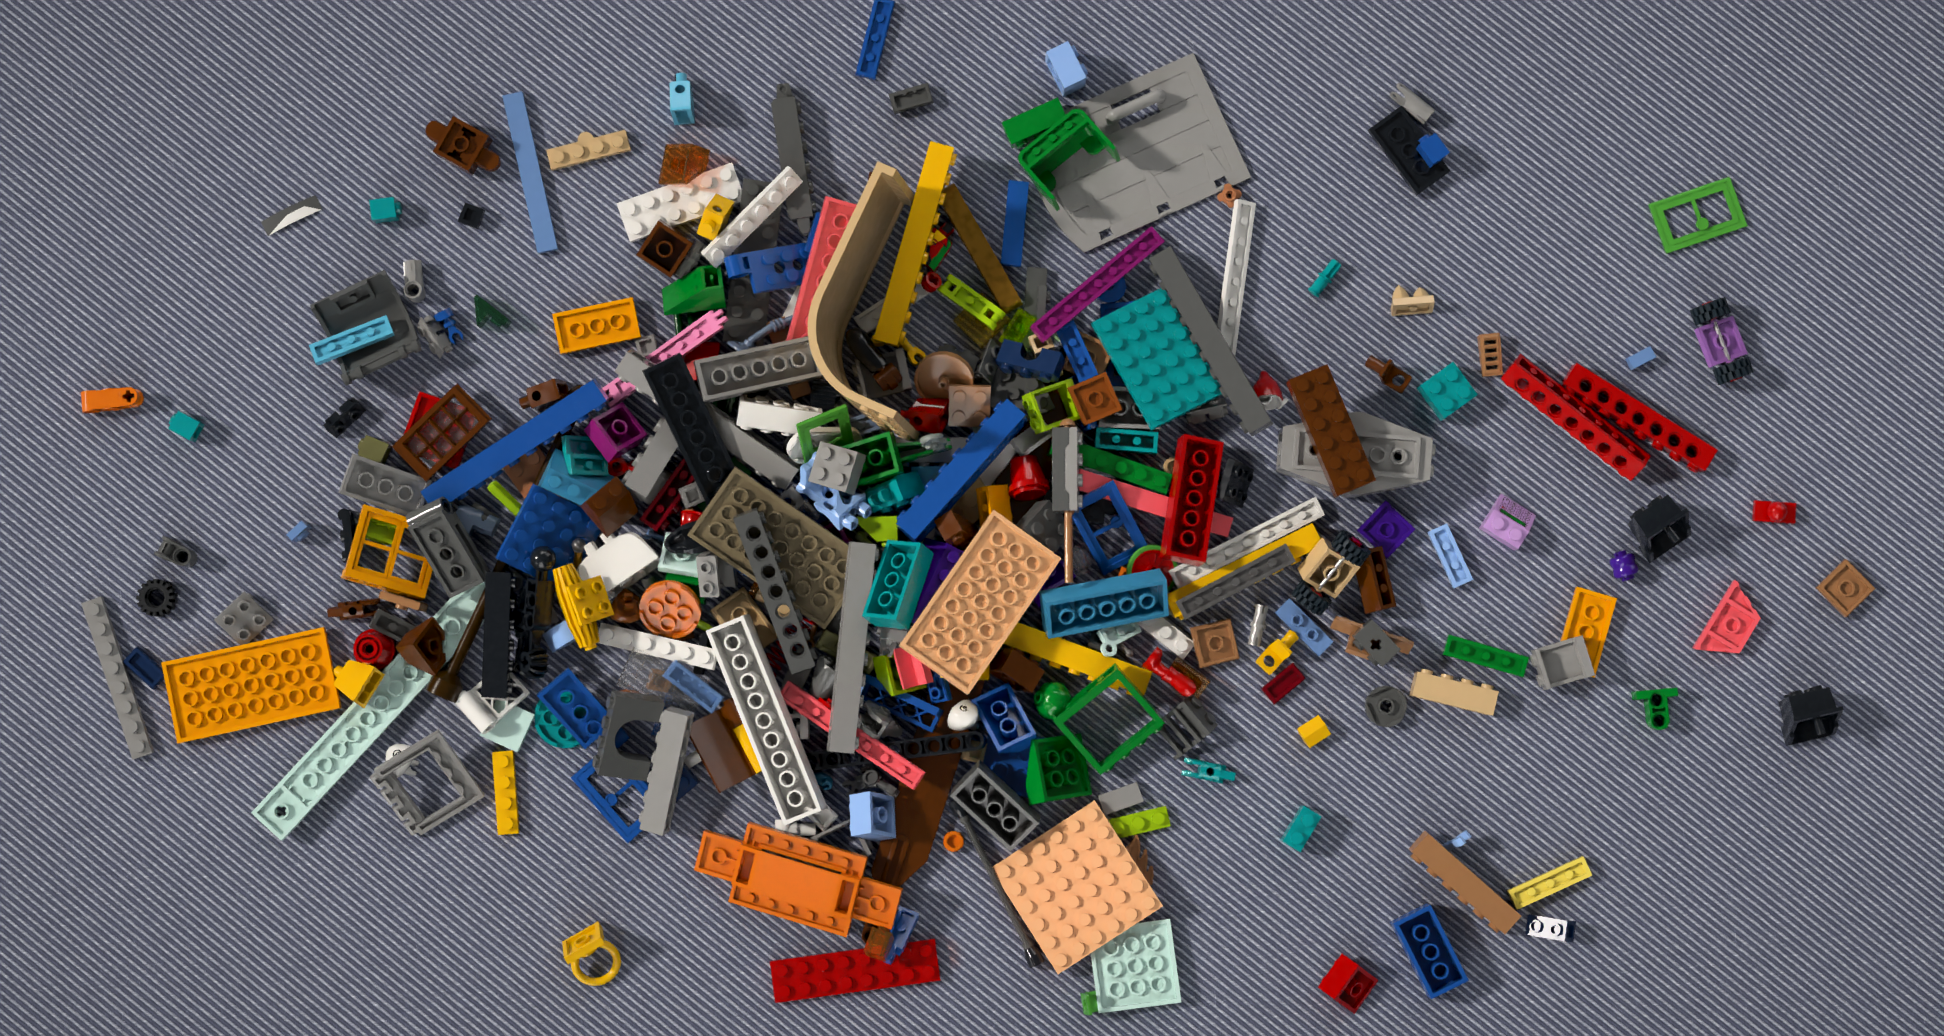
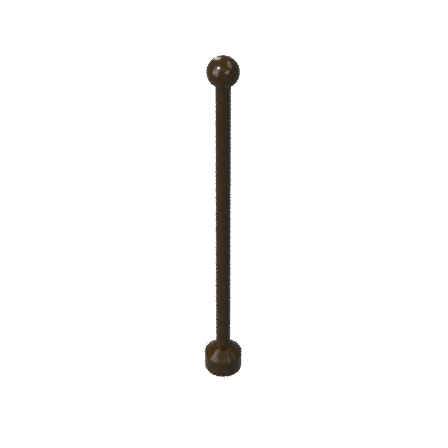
[426,384,583,703]

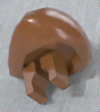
[610,588,641,623]

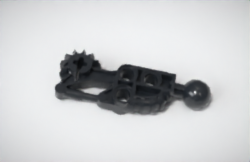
[512,546,556,679]

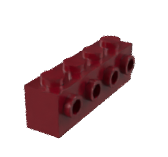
[639,458,695,533]

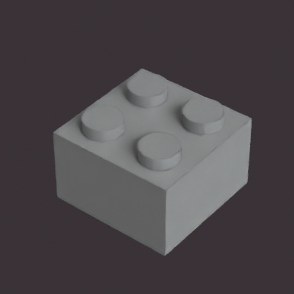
[808,441,866,495]

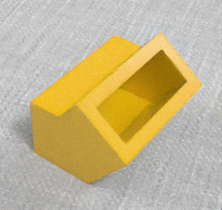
[1297,715,1331,748]

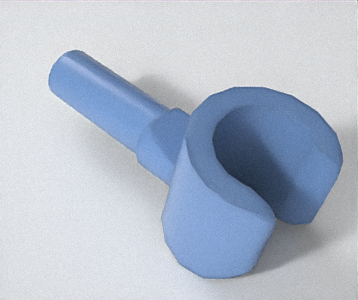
[639,524,665,542]

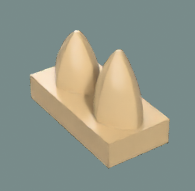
[1391,285,1435,316]

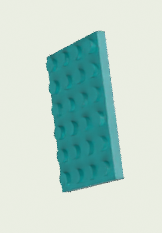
[1091,288,1222,431]

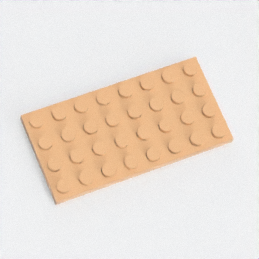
[899,510,1061,695]

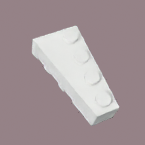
[736,394,823,436]

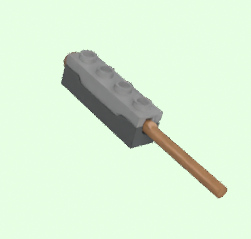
[1052,418,1083,583]

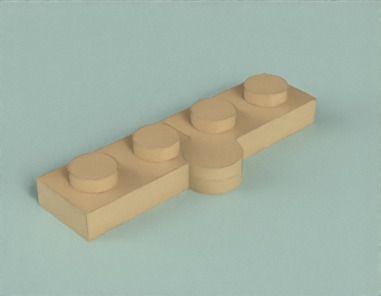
[546,130,631,171]

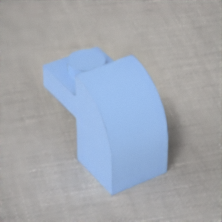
[543,620,575,653]

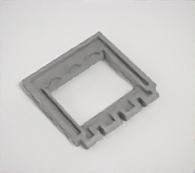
[369,729,484,835]

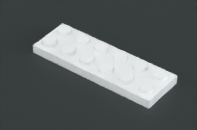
[616,162,742,243]

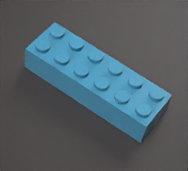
[1039,568,1169,639]

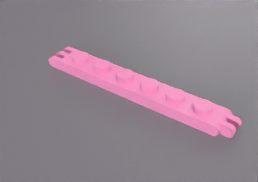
[602,309,728,408]

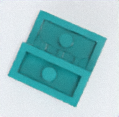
[561,435,609,477]

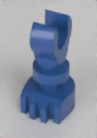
[434,308,464,344]

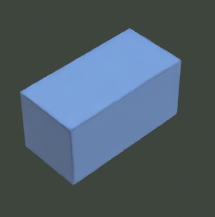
[1625,346,1656,370]

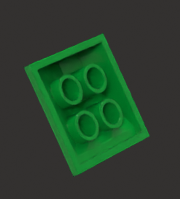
[1026,733,1092,805]

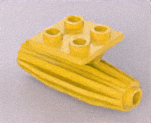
[553,563,614,651]

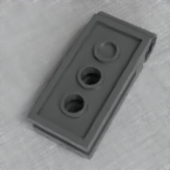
[406,496,490,598]

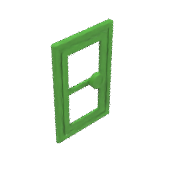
[1648,177,1748,254]
[796,404,854,463]

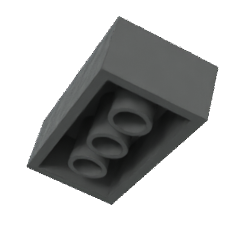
[950,760,1041,852]

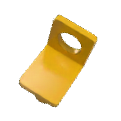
[1255,630,1299,675]

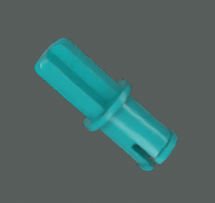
[1308,259,1342,298]

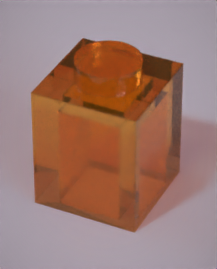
[864,926,894,962]

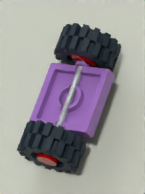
[1690,297,1754,385]

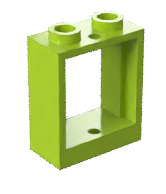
[1021,378,1080,435]

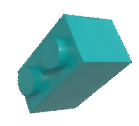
[1280,805,1322,852]

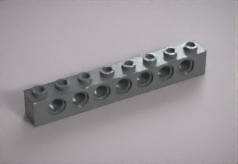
[733,508,818,674]

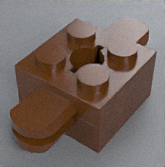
[425,116,501,176]

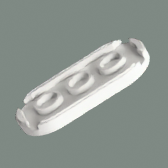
[786,427,863,464]

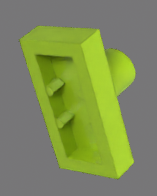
[365,518,405,546]

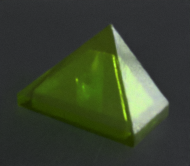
[999,307,1037,343]

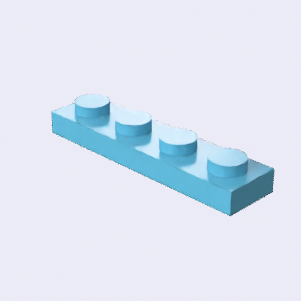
[309,315,395,366]

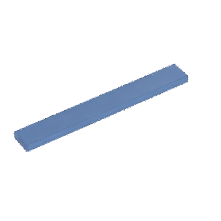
[502,91,559,254]

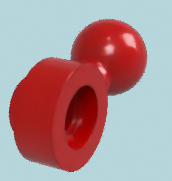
[608,456,634,477]

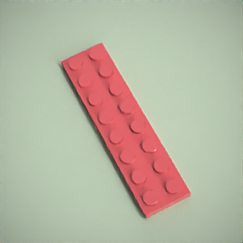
[786,196,856,341]

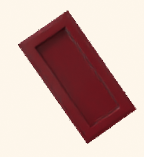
[1261,662,1306,705]

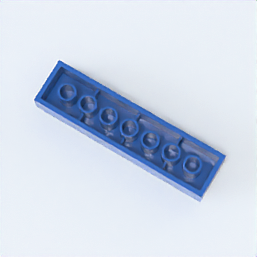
[896,399,1027,543]

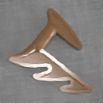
[1126,834,1154,885]

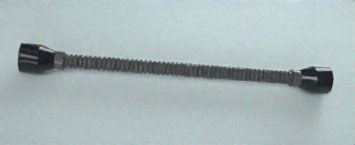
[948,800,1044,968]

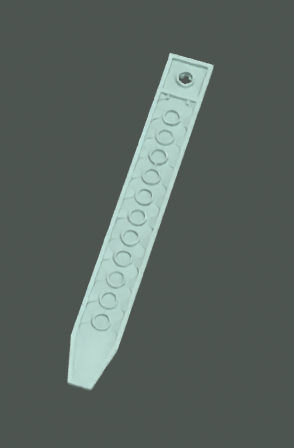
[251,581,485,841]

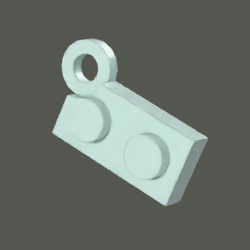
[1096,622,1142,657]

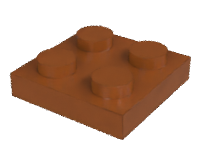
[1067,372,1122,426]

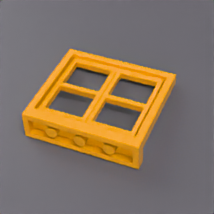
[341,504,433,601]

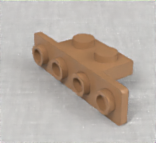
[1330,616,1414,660]

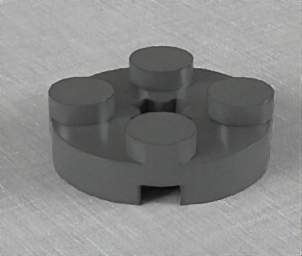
[1365,686,1407,727]

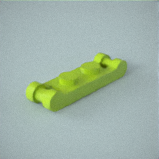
[937,274,1006,331]

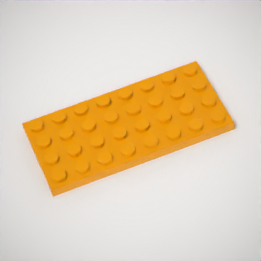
[161,627,342,744]

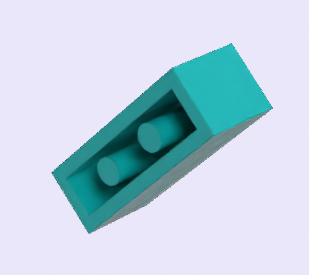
[1094,427,1159,455]

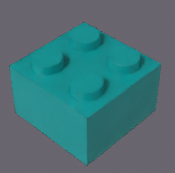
[1416,362,1478,421]

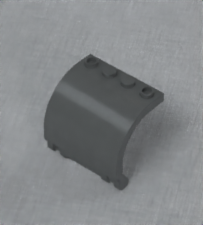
[310,270,422,386]

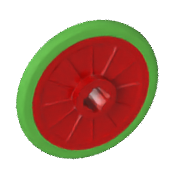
[1126,545,1178,592]

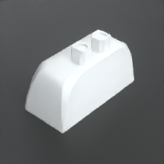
[577,532,660,600]

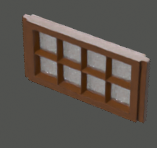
[392,383,492,482]

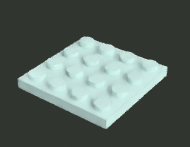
[1090,919,1181,1013]

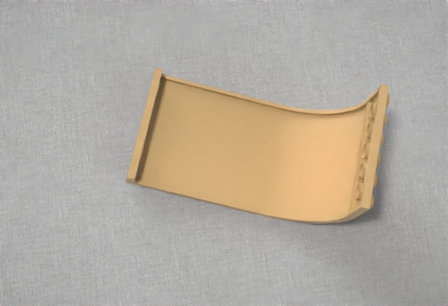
[808,161,920,441]

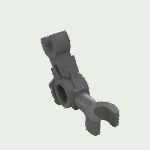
[842,764,901,798]

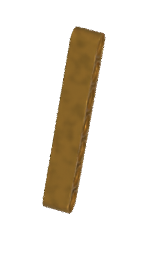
[942,183,1023,314]

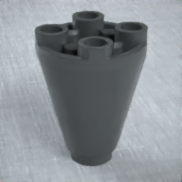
[808,654,836,700]

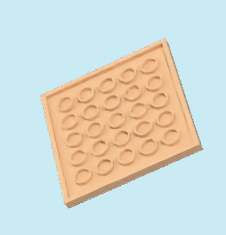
[992,800,1163,974]

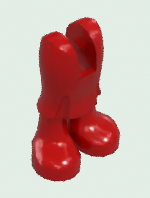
[1142,646,1196,697]

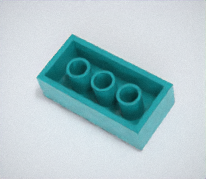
[862,540,934,630]

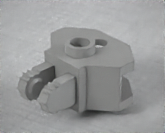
[858,700,903,740]

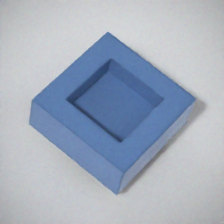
[286,521,311,542]

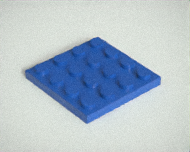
[495,484,601,581]

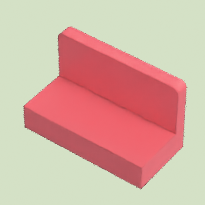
[893,647,934,689]

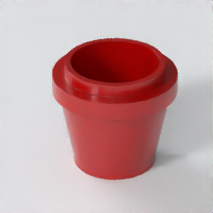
[1008,455,1050,501]
[353,629,396,670]

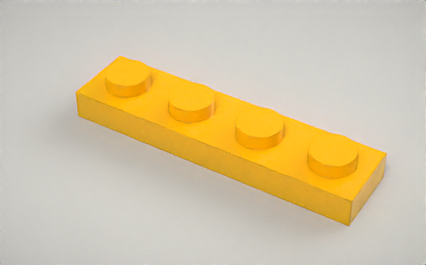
[492,750,520,835]

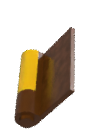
[690,698,762,793]

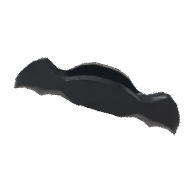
[664,520,708,554]

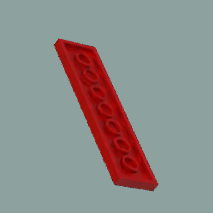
[770,938,941,1003]

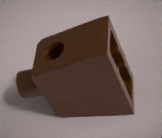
[519,378,569,410]

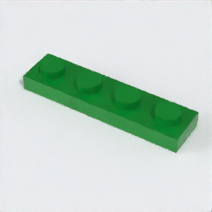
[1442,635,1529,677]

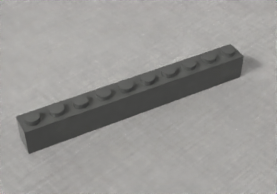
[1149,246,1273,436]

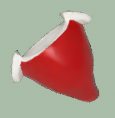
[1253,371,1288,410]

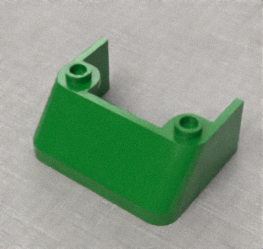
[1018,109,1121,211]

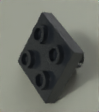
[1216,458,1254,508]

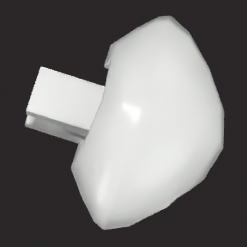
[947,700,981,732]
[386,744,419,778]

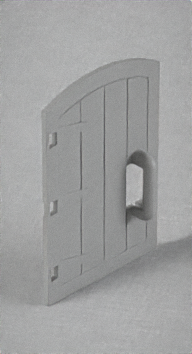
[1027,53,1251,253]

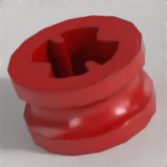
[921,272,942,293]

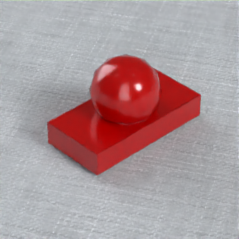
[1752,500,1796,524]

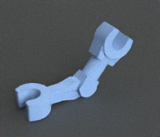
[1422,830,1471,869]

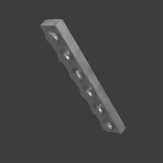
[1176,544,1296,620]

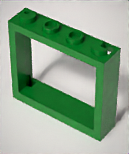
[1052,663,1165,775]

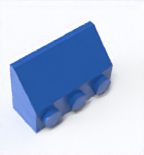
[971,682,1037,753]

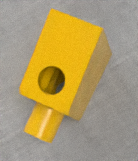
[697,194,735,241]
[333,660,385,708]

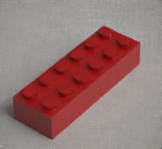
[1159,434,1224,567]

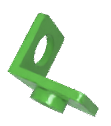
[1080,990,1098,1016]

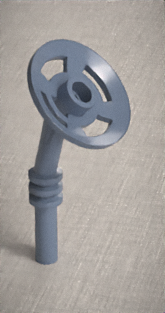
[727,315,793,351]

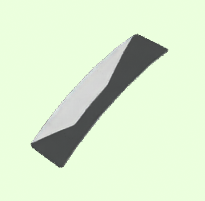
[261,195,322,236]

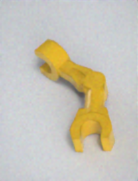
[871,335,926,366]

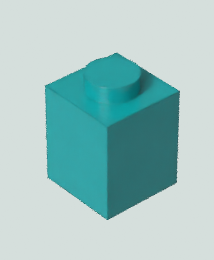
[369,197,402,224]
[168,411,205,442]

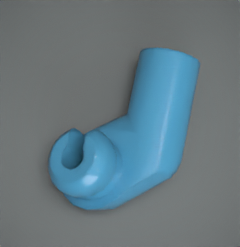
[814,771,833,790]

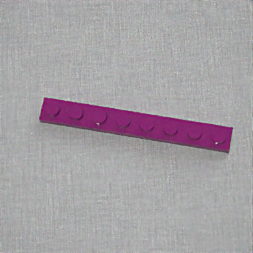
[1030,226,1165,343]

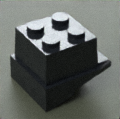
[1627,495,1691,563]
[1778,685,1844,746]

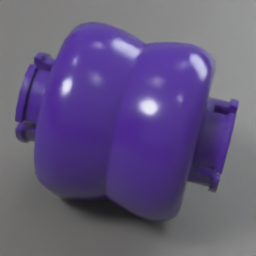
[1609,550,1639,581]

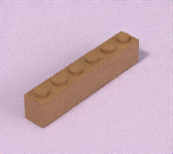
[1409,831,1521,934]

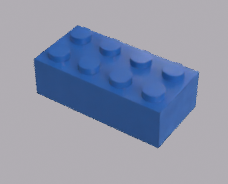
[1390,903,1469,999]

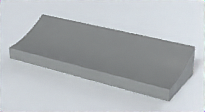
[693,336,823,403]

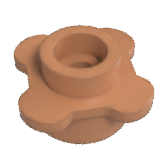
[1217,183,1242,208]

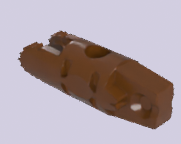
[327,598,381,620]

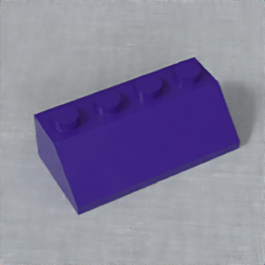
[911,538,964,624]

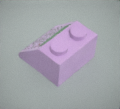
[1479,494,1536,550]

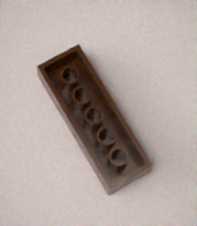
[1286,364,1376,498]

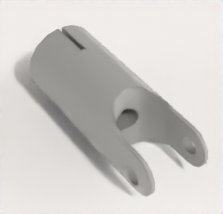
[1390,83,1435,124]

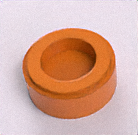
[943,831,964,852]

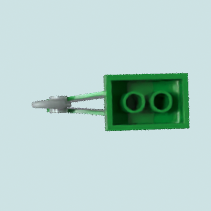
[842,431,952,488]

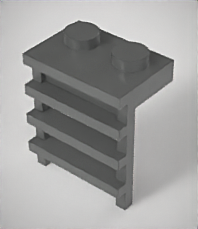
[1159,695,1218,760]

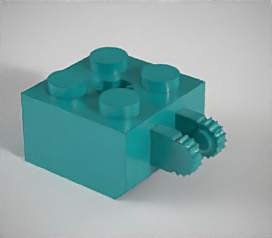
[865,471,925,515]

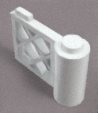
[455,672,530,734]

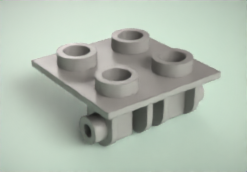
[214,591,274,645]

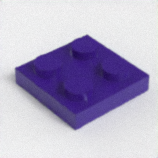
[1356,501,1415,559]

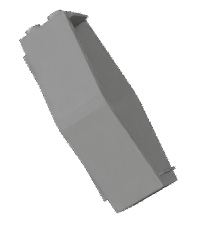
[1276,411,1436,498]

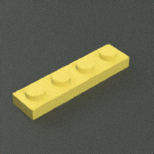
[1507,856,1592,910]

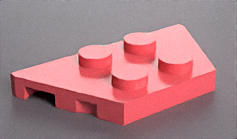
[1692,580,1761,654]

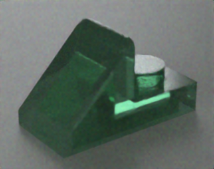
[474,294,512,329]

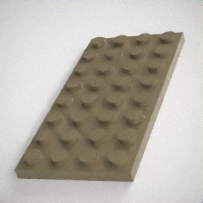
[687,466,848,629]

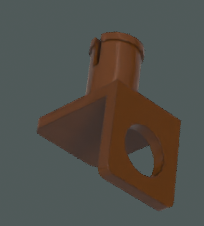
[1365,355,1412,394]

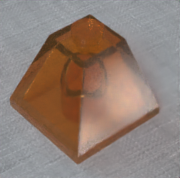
[658,144,710,185]

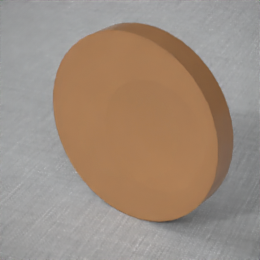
[914,351,974,399]

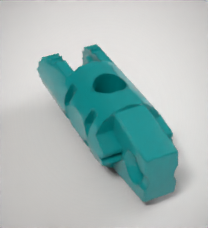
[1181,757,1236,784]

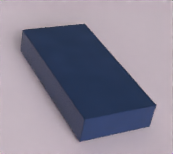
[123,646,164,690]

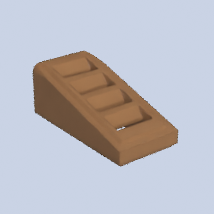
[1477,333,1503,377]

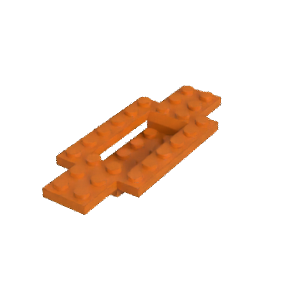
[694,822,903,938]

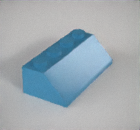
[538,448,622,506]

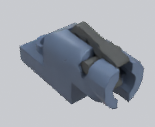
[456,503,501,538]

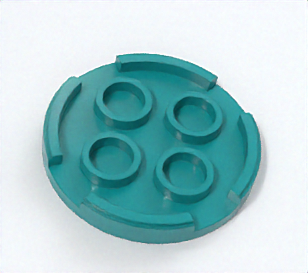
[534,692,586,748]

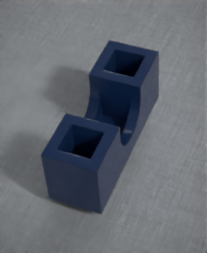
[996,339,1065,383]

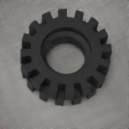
[136,579,178,617]

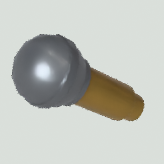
[572,538,586,570]

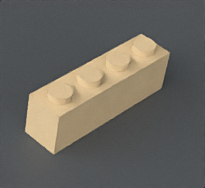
[1409,669,1499,716]

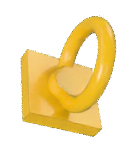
[562,921,621,986]

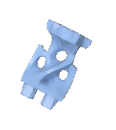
[796,452,872,531]

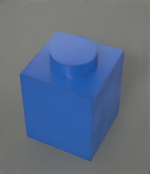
[1416,132,1450,168]

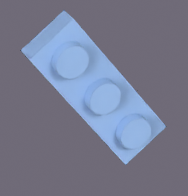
[1427,523,1473,588]

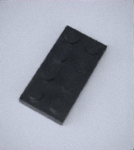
[1368,106,1450,196]

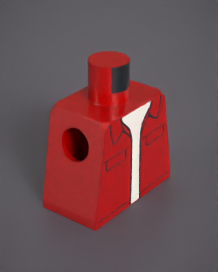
[900,398,949,434]

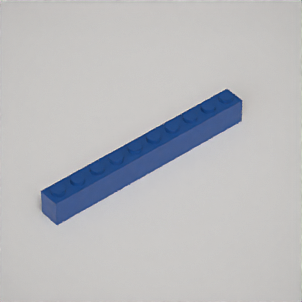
[420,378,609,506]

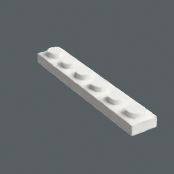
[701,166,803,268]
[598,623,717,670]

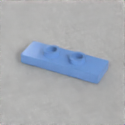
[1275,598,1333,657]
[662,660,724,714]

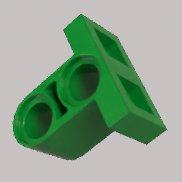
[1631,688,1678,730]

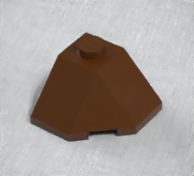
[395,617,446,676]

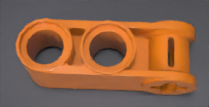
[81,387,144,413]

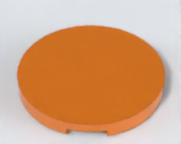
[639,580,702,639]

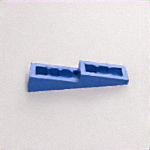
[1001,180,1029,267]

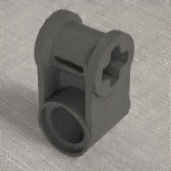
[154,535,198,567]

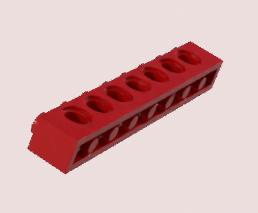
[1501,354,1651,481]
[1560,363,1718,473]

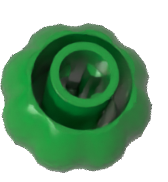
[1034,682,1071,720]

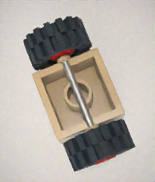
[1292,530,1371,616]

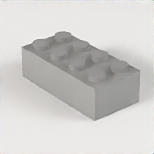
[621,417,678,502]

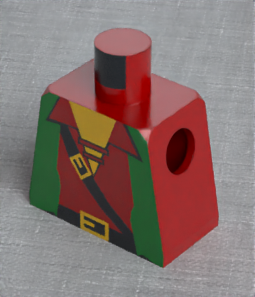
[924,222,954,272]

